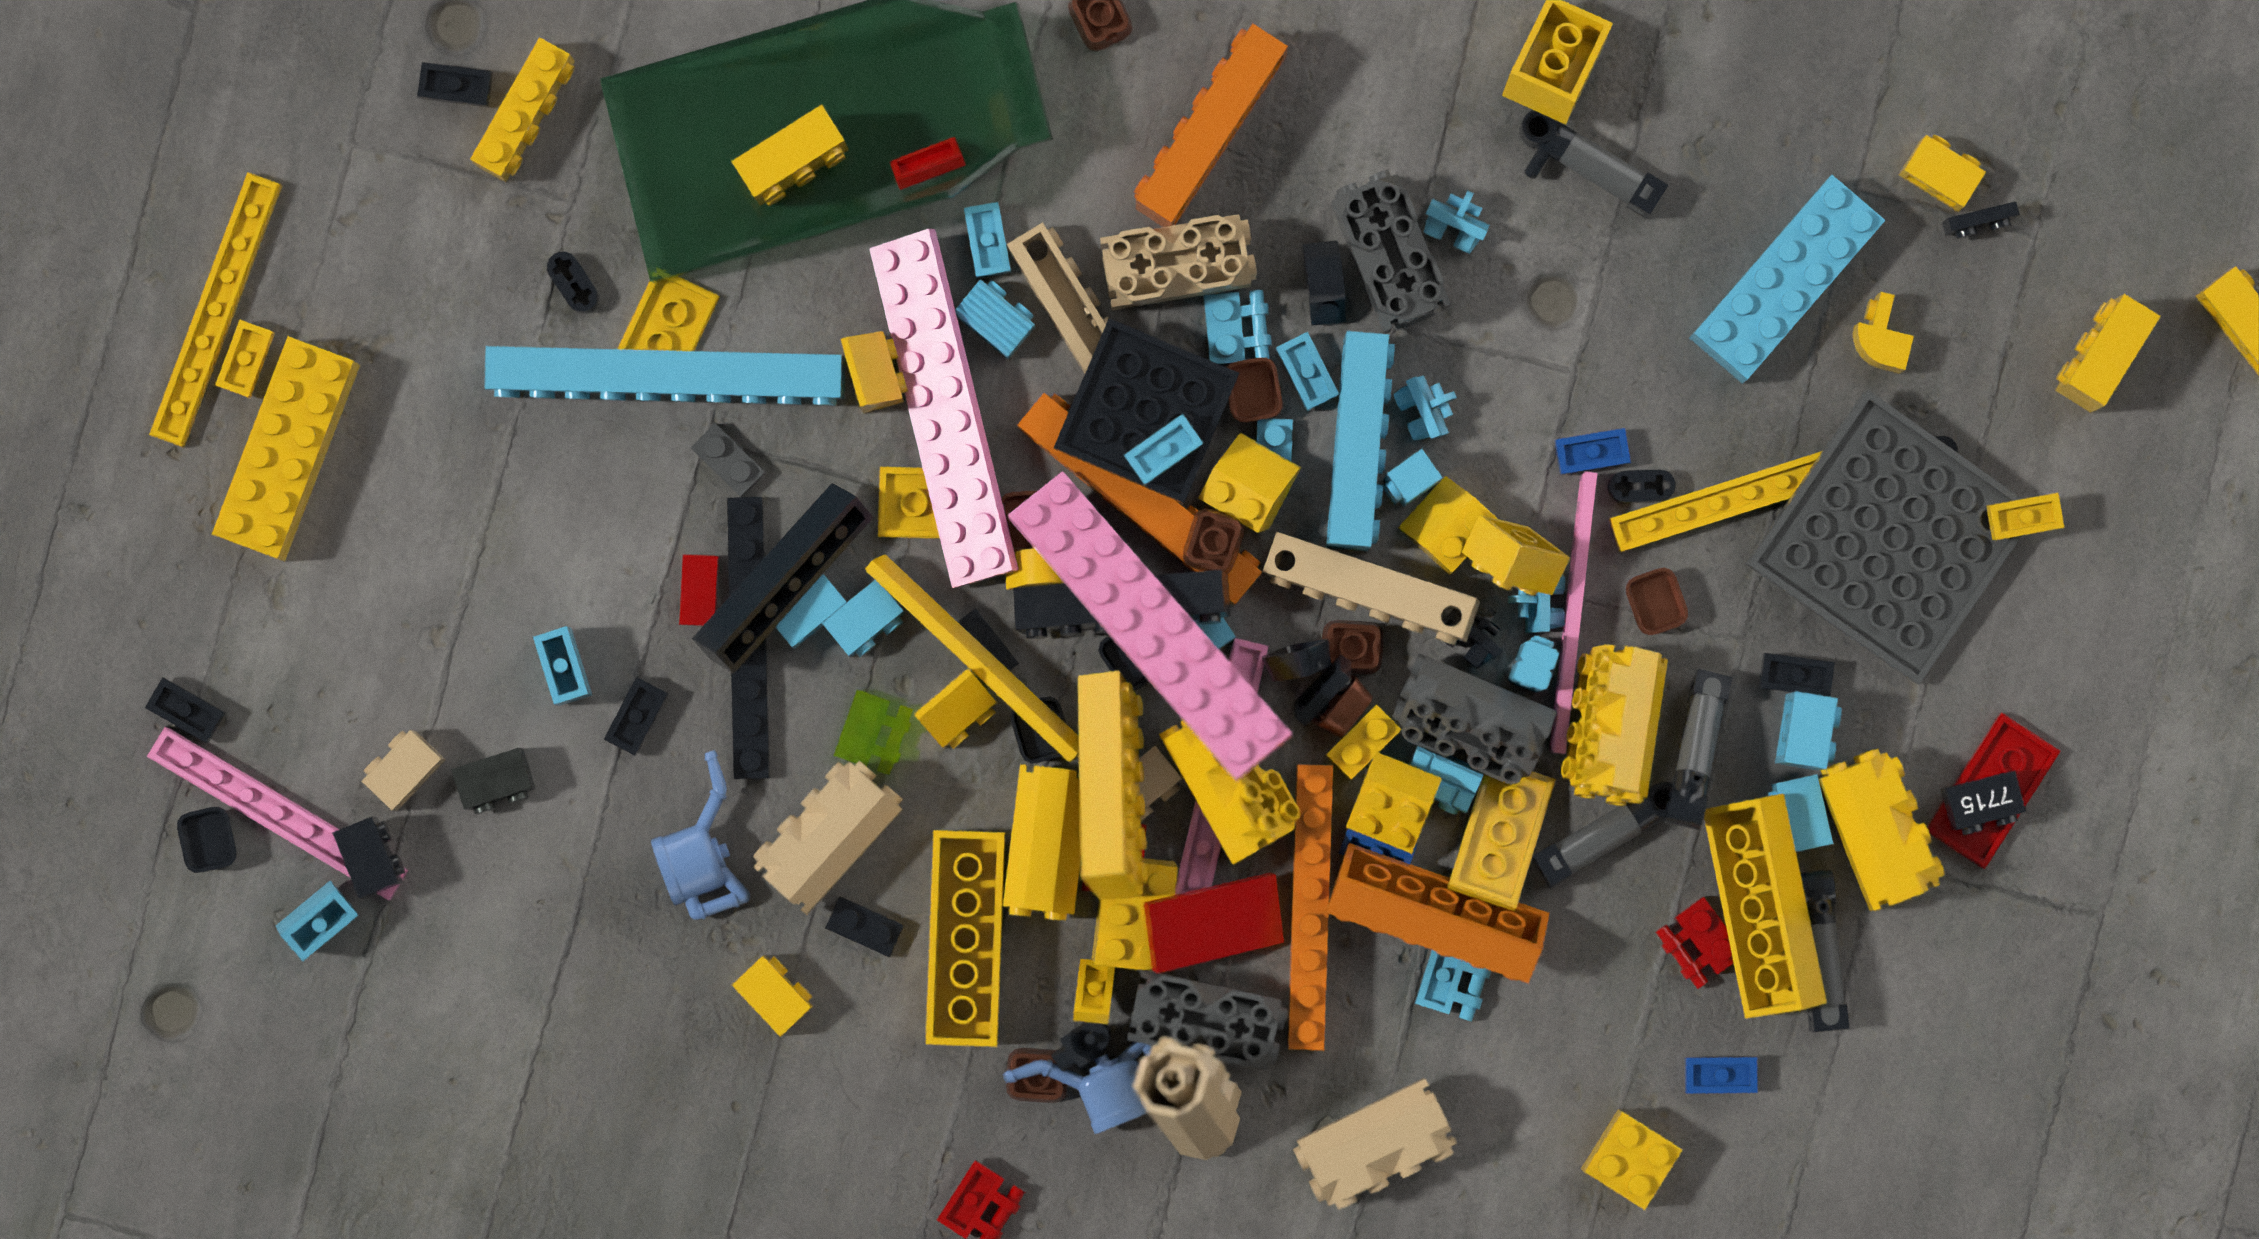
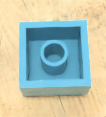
[1775,691,1842,771]

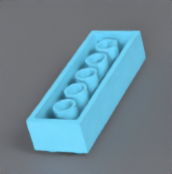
[1689,175,1885,384]
[1326,331,1395,551]

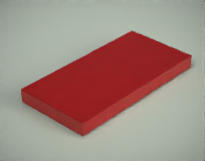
[1926,713,2061,869]
[1143,872,1284,974]

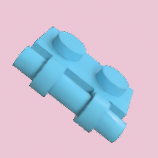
[1204,290,1272,365]
[1415,950,1492,1022]

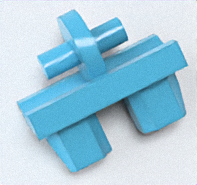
[1424,191,1490,254]
[1394,375,1457,441]
[1508,575,1565,633]

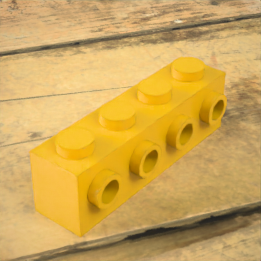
[470,37,575,182]

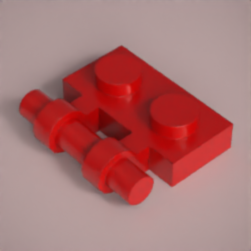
[1655,897,1734,989]
[937,1160,1026,1239]

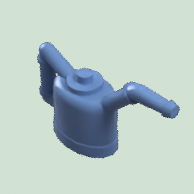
[651,750,750,920]
[1003,1041,1152,1134]

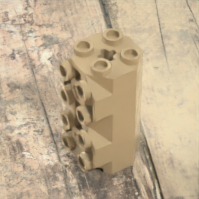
[1100,214,1257,310]
[753,761,903,915]
[1133,1037,1242,1160]
[1293,1078,1457,1210]

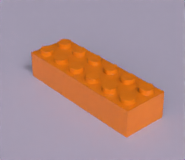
[1134,23,1288,227]
[1326,843,1550,984]

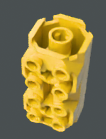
[1561,644,1668,806]
[1159,720,1300,865]
[1818,748,1945,911]
[1003,764,1081,921]

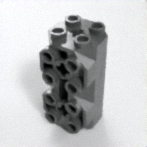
[1331,170,1451,334]
[1391,654,1557,784]
[1127,970,1287,1070]

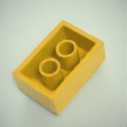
[1502,0,1613,124]
[732,105,849,206]
[2055,294,2161,413]
[1092,858,1178,973]

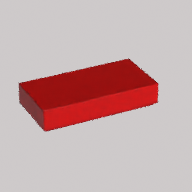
[890,137,966,190]
[679,554,719,626]

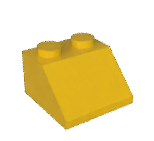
[841,331,908,413]
[1198,433,1301,533]
[1398,476,1498,575]
[914,669,998,749]

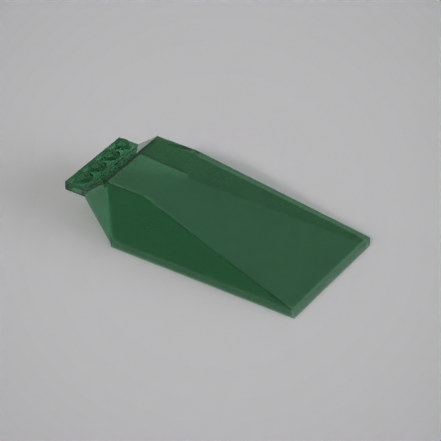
[600,0,1053,283]

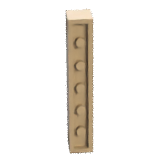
[1007,222,1109,373]
[1263,532,1480,645]

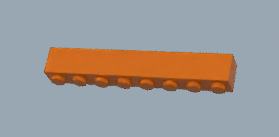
[1017,393,1262,607]
[1287,764,1333,1050]

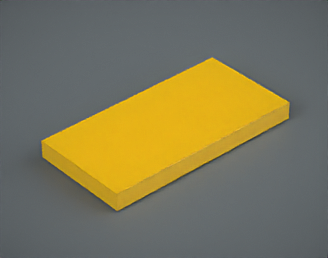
[1447,771,1556,911]

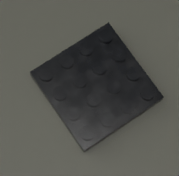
[1053,318,1239,504]

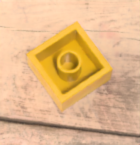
[1462,515,1570,596]
[1346,752,1442,854]
[1581,1110,1682,1210]

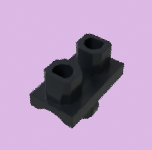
[1445,608,1503,669]
[1051,1022,1111,1072]

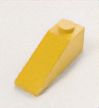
[2195,266,2259,375]

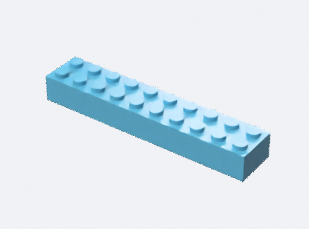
[485,346,846,406]

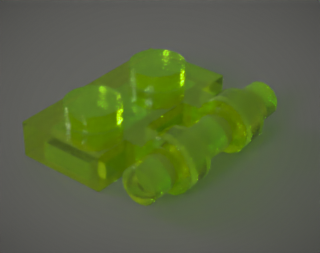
[833,689,914,776]

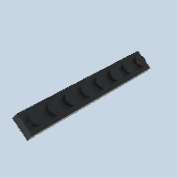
[727,497,770,779]

